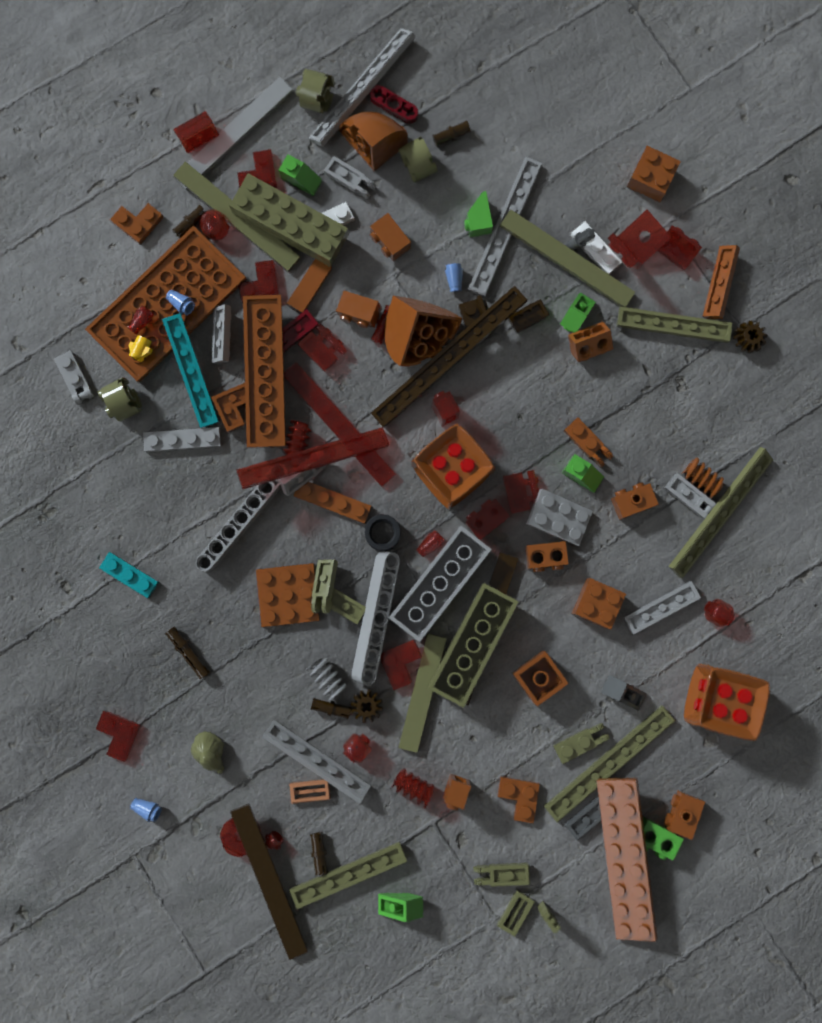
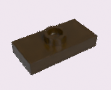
[508,299,550,334]

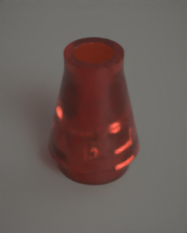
[127,305,155,334]
[416,530,445,557]

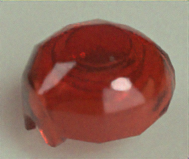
[200,209,230,241]

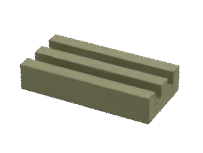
[497,890,535,937]
[537,901,561,934]

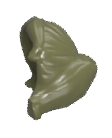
[191,731,224,774]

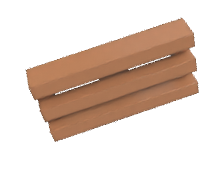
[289,779,331,804]

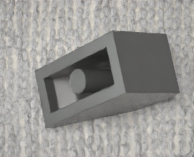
[601,675,647,711]

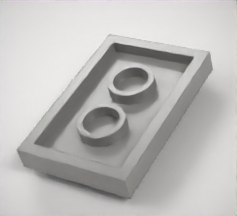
[526,489,593,546]

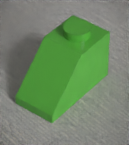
[279,154,322,196]
[464,191,493,237]
[560,292,596,333]
[562,454,604,493]
[378,893,423,922]

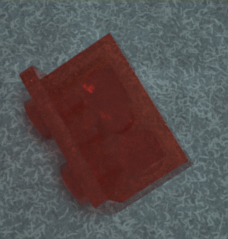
[655,226,702,271]

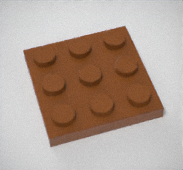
[256,563,320,627]

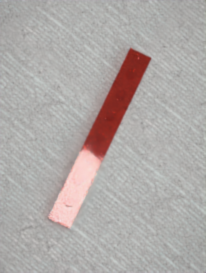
[284,362,396,487]
[236,427,389,490]

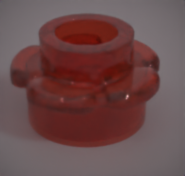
[265,831,284,850]

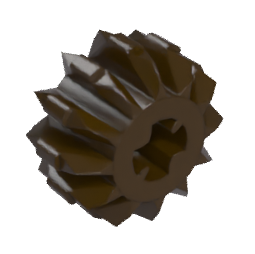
[733,320,768,353]
[350,689,383,723]

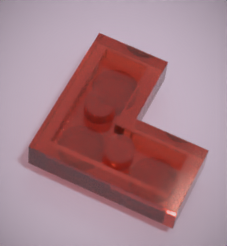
[237,149,278,188]
[239,260,279,303]
[380,639,422,690]
[95,710,141,762]

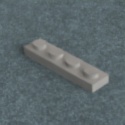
[143,427,221,452]
[623,581,701,635]

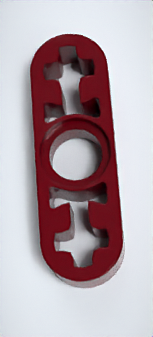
[370,85,418,124]

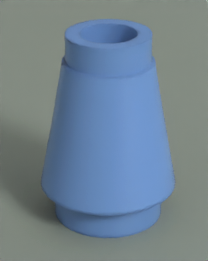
[445,263,463,292]
[166,290,195,315]
[130,798,162,822]

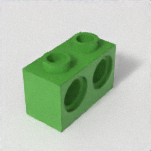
[643,817,684,860]

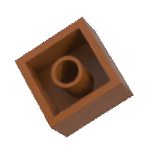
[627,146,681,202]
[572,578,626,630]
[512,650,569,706]

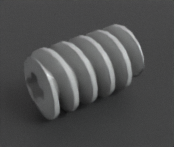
[306,658,347,701]

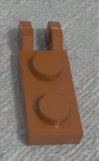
[564,417,613,467]

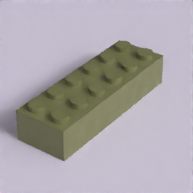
[229,173,349,267]
[428,583,519,708]

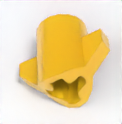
[129,335,153,362]

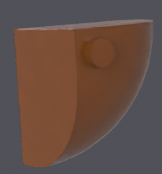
[339,112,408,171]
[385,295,463,366]

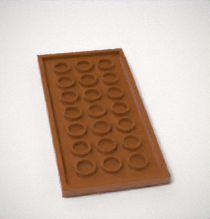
[85,225,247,383]

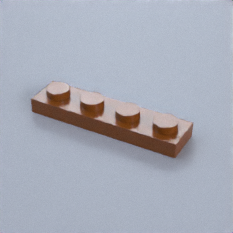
[703,245,740,319]
[294,482,372,524]

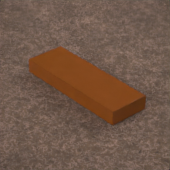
[287,259,333,313]

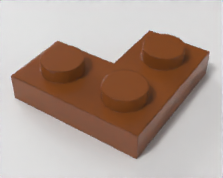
[110,203,164,245]
[211,383,246,433]
[497,776,540,824]

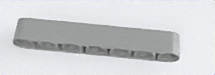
[196,464,289,572]
[352,552,400,686]

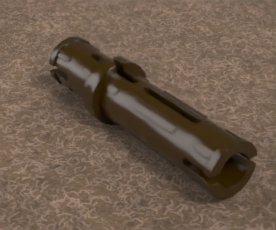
[165,626,210,680]

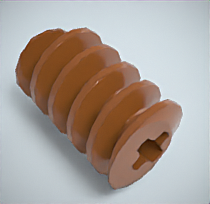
[681,458,725,499]

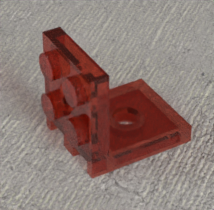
[608,210,672,269]

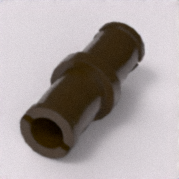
[433,120,471,146]
[172,205,207,239]
[310,698,351,719]
[310,832,328,875]

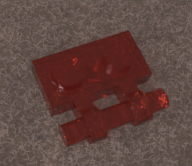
[298,324,347,372]
[503,470,539,514]

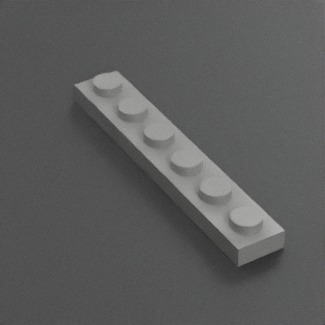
[262,720,370,804]

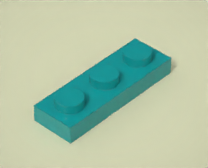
[99,552,159,598]

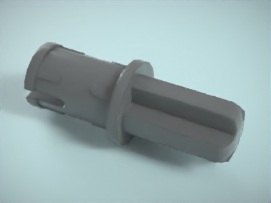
[565,228,595,251]

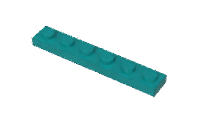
[162,313,219,428]

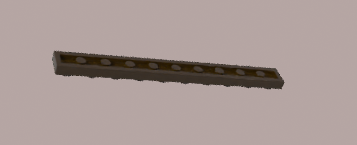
[371,286,527,428]

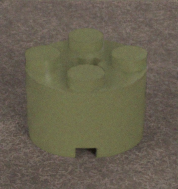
[296,69,335,114]
[398,136,438,183]
[98,377,142,422]

